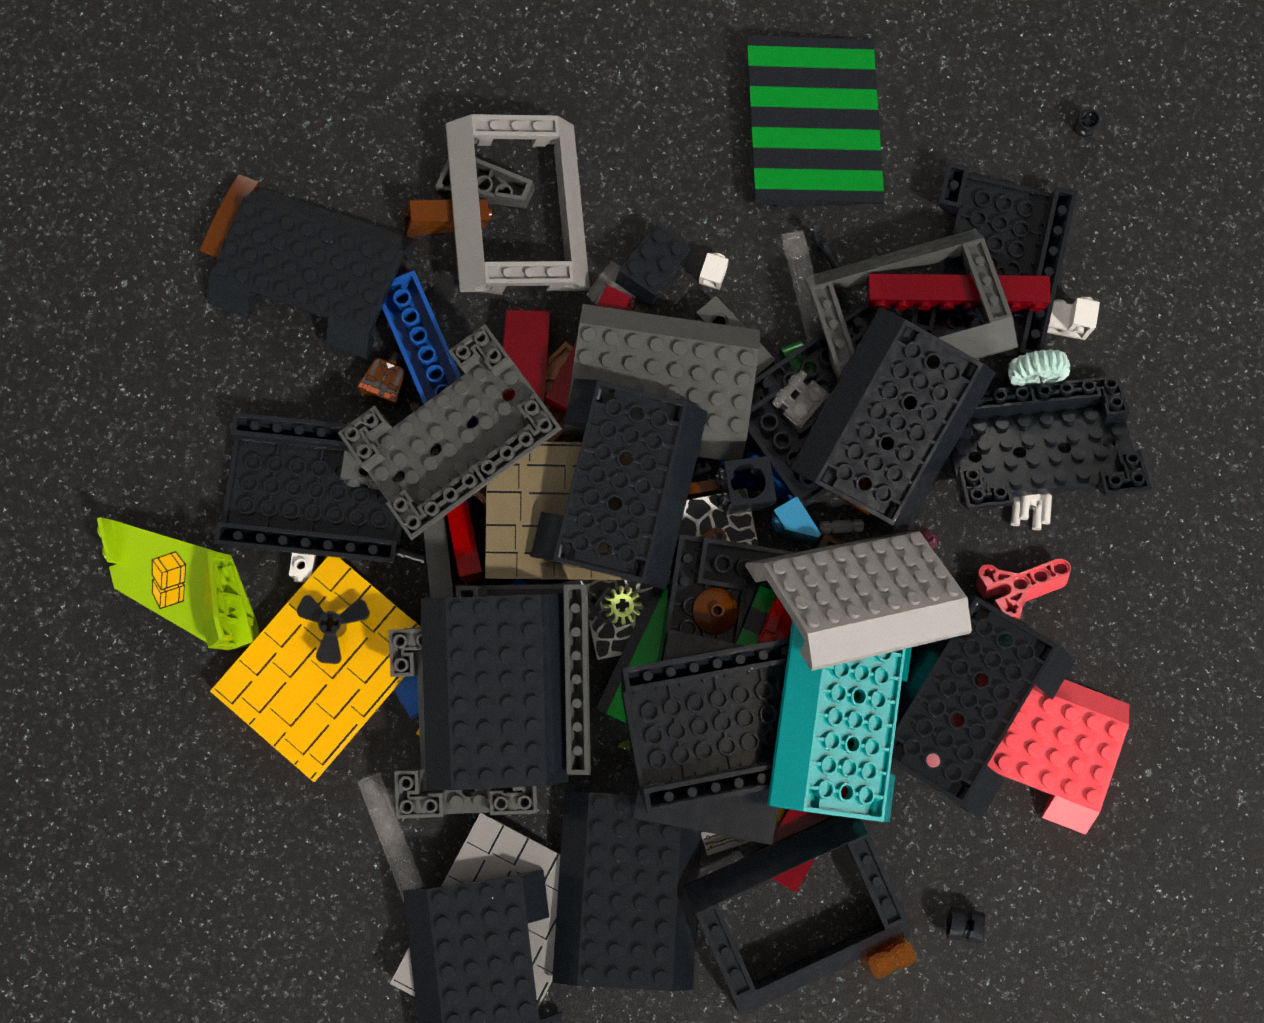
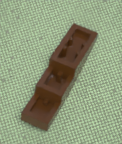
[200,174,259,258]

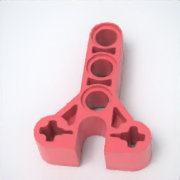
[976,559,1071,621]

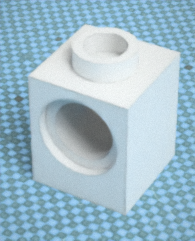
[699,253,729,290]

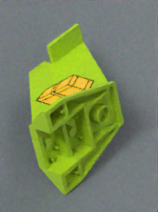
[97,517,260,650]

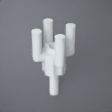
[1011,493,1052,530]

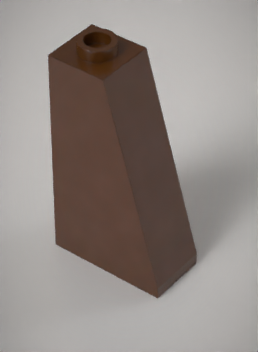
[403,199,492,237]

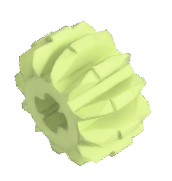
[603,586,642,625]

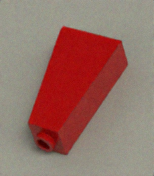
[447,499,485,583]

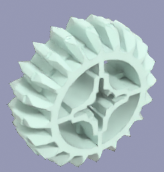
[1008,349,1070,386]

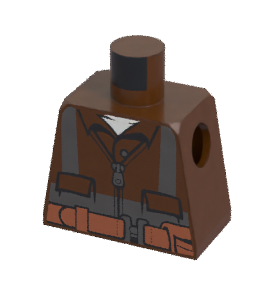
[357,351,408,408]

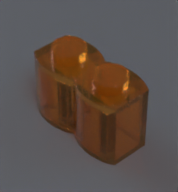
[864,941,918,978]

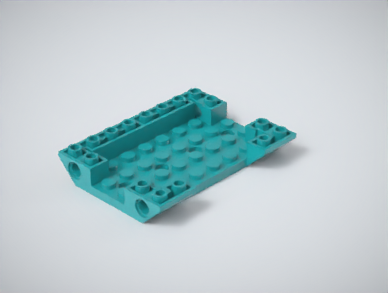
[767,620,912,822]

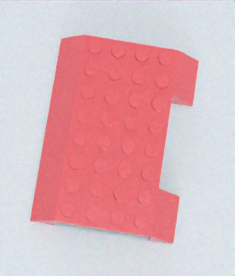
[926,674,1129,835]

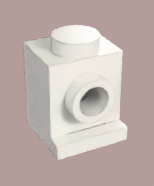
[289,553,318,583]

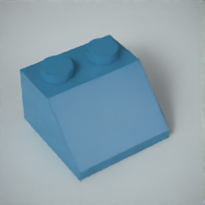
[770,496,821,544]

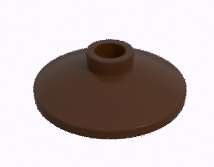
[693,588,739,634]

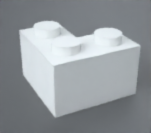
[1047,297,1100,340]

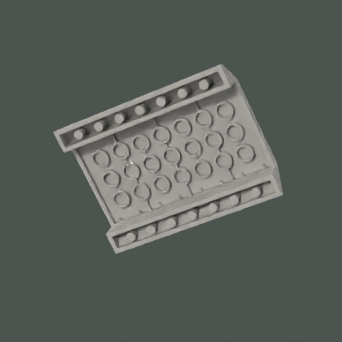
[745,531,972,671]

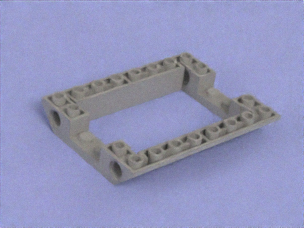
[445,114,590,292]

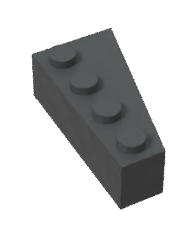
[435,157,535,209]

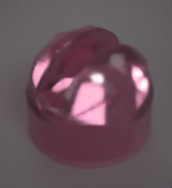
[922,532,938,549]

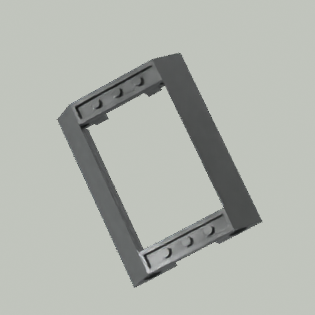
[804,229,1018,381]

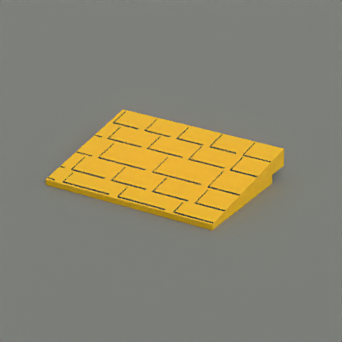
[210,557,421,782]

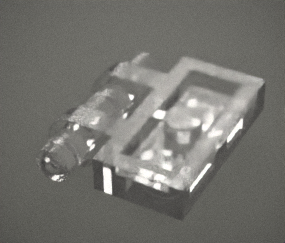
[772,370,830,429]

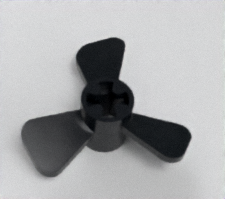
[297,595,370,664]

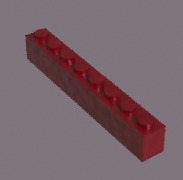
[867,274,1051,312]

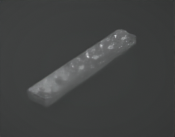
[357,773,424,902]

